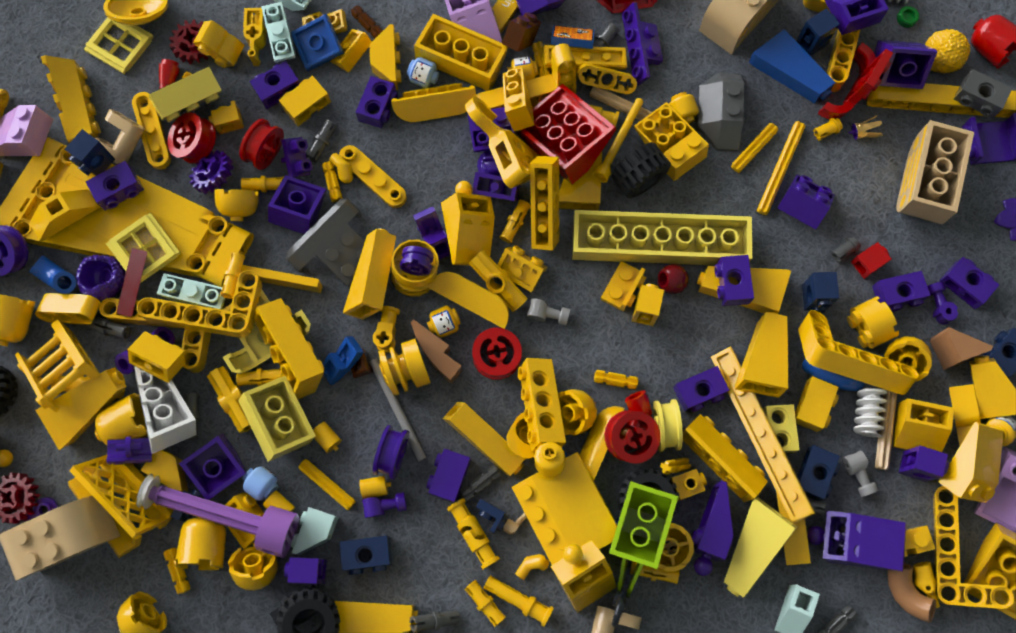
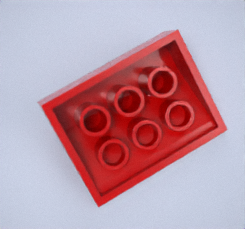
[518,83,617,185]

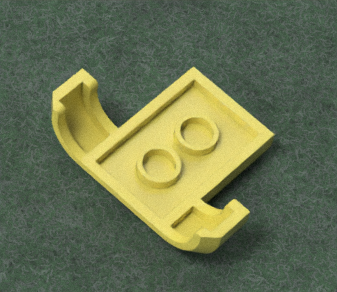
[222,290,311,374]

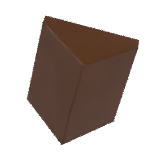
[351,349,373,378]

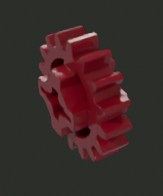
[169,19,208,65]
[0,473,40,524]

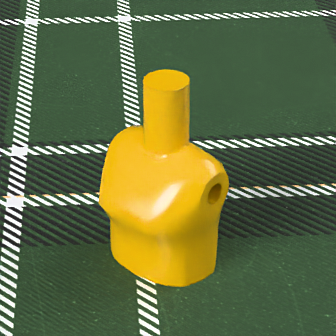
[913,561,940,608]

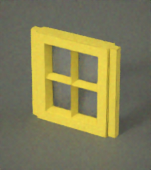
[84,17,154,74]
[106,213,181,283]

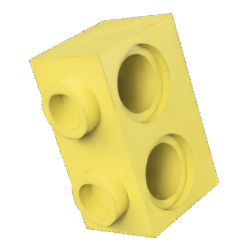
[763,404,800,453]

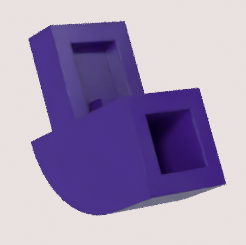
[413,206,450,260]

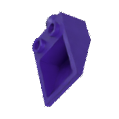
[691,481,733,576]
[807,511,906,572]

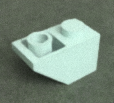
[291,507,339,555]
[775,585,820,633]

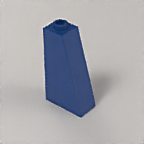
[749,29,836,104]

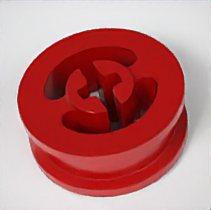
[167,112,216,164]
[239,118,284,170]
[472,327,522,380]
[604,410,660,464]

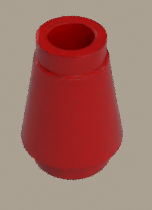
[159,59,180,89]

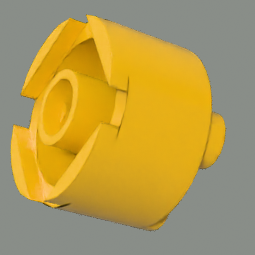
[846,296,899,349]

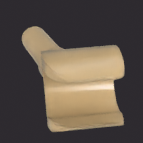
[503,512,527,535]

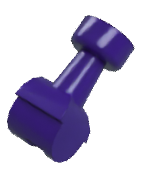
[927,281,958,325]
[362,492,407,518]

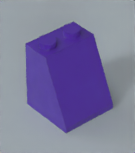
[874,40,937,89]

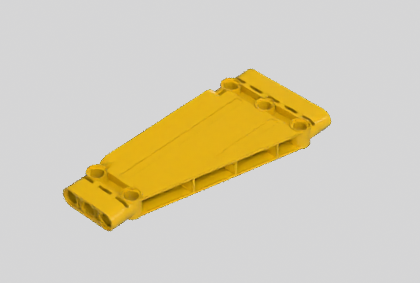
[0,137,254,287]

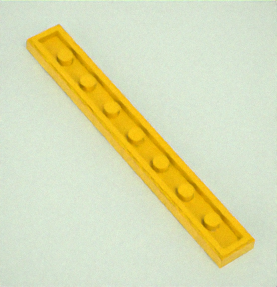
[711,346,816,524]

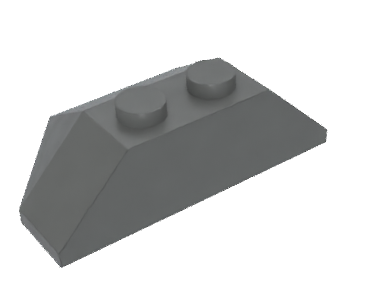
[698,72,744,151]

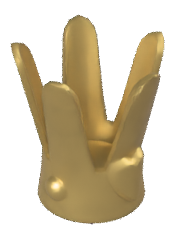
[848,115,883,140]

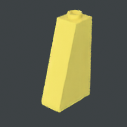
[724,497,797,598]

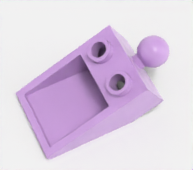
[445,0,503,43]
[974,447,1016,533]

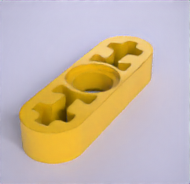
[577,63,637,94]

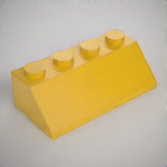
[414,14,508,91]
[683,414,768,502]

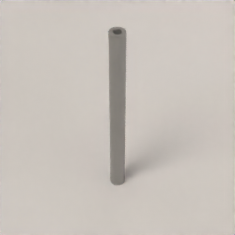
[369,358,427,462]

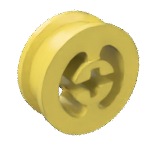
[652,399,683,452]

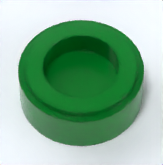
[897,6,919,28]

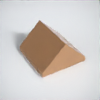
[930,327,993,370]

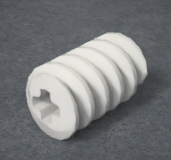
[853,388,888,437]

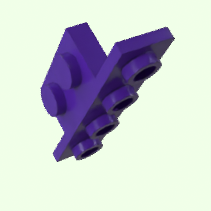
[622,2,663,86]

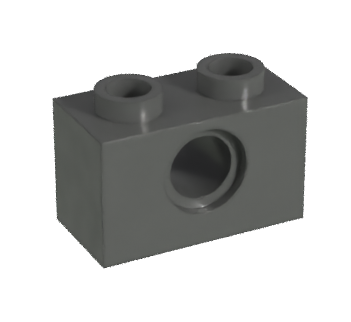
[954,69,1012,118]

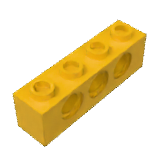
[530,156,560,251]
[518,358,566,452]

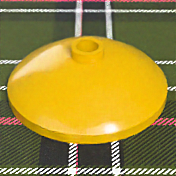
[103,0,168,26]

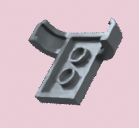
[286,199,365,286]

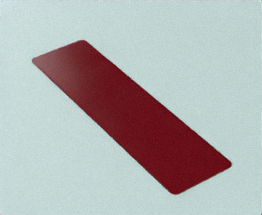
[116,248,148,317]

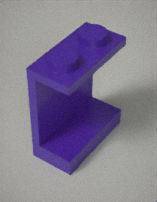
[962,113,1016,165]

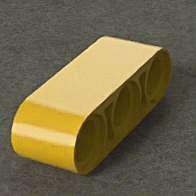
[35,293,101,325]

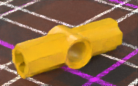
[469,250,528,312]
[207,366,252,434]

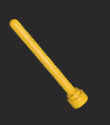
[592,98,643,183]

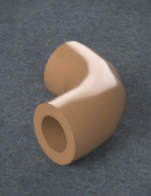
[887,563,936,623]

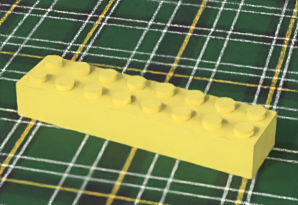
[572,210,752,266]

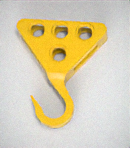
[465,96,540,188]

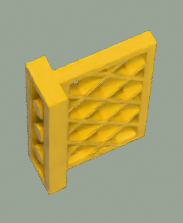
[70,454,174,538]

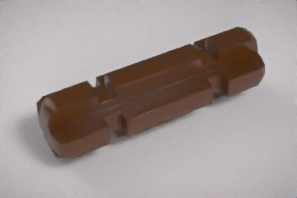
[351,5,383,38]

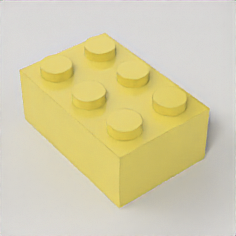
[149,67,222,123]
[238,376,316,462]

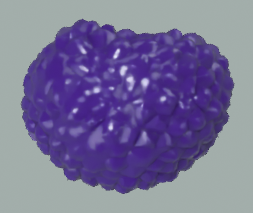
[76,255,126,301]

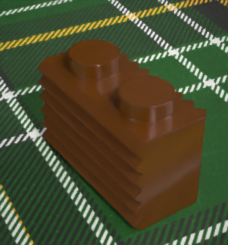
[501,12,541,52]

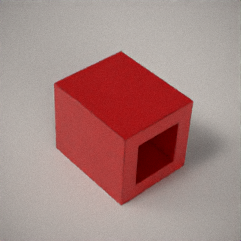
[851,242,892,279]

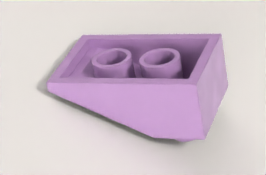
[0,105,53,156]

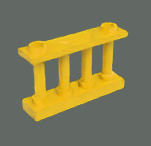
[15,319,100,413]

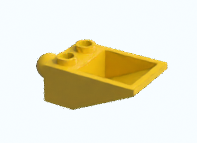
[441,181,495,266]
[551,540,617,613]

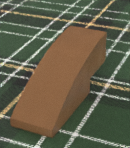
[411,319,462,384]

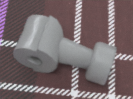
[527,298,570,326]
[843,450,879,497]

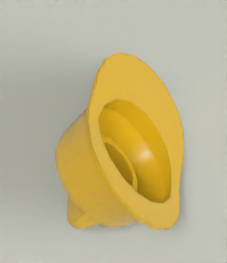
[506,412,546,459]

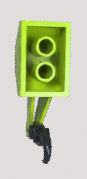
[609,481,678,627]

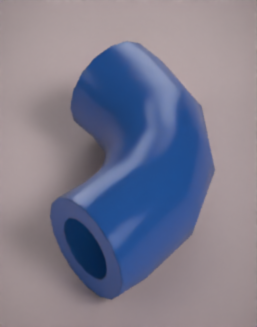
[29,255,76,294]
[802,358,865,391]

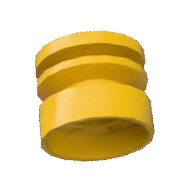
[391,239,439,297]
[378,338,431,396]

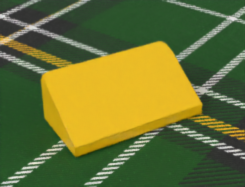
[330,29,372,72]

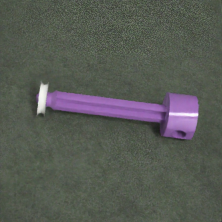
[136,474,299,558]

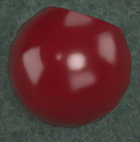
[658,264,689,295]

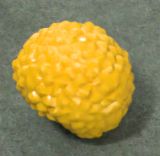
[925,29,971,74]

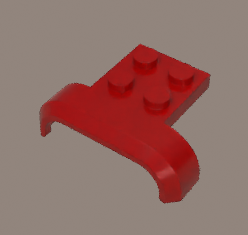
[818,42,893,119]

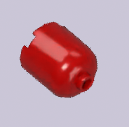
[971,15,1016,69]

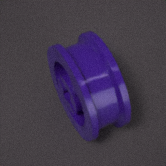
[0,225,29,276]
[373,425,409,480]

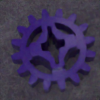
[189,150,234,194]

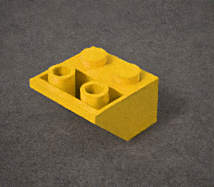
[893,398,954,452]

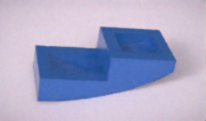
[322,336,364,385]

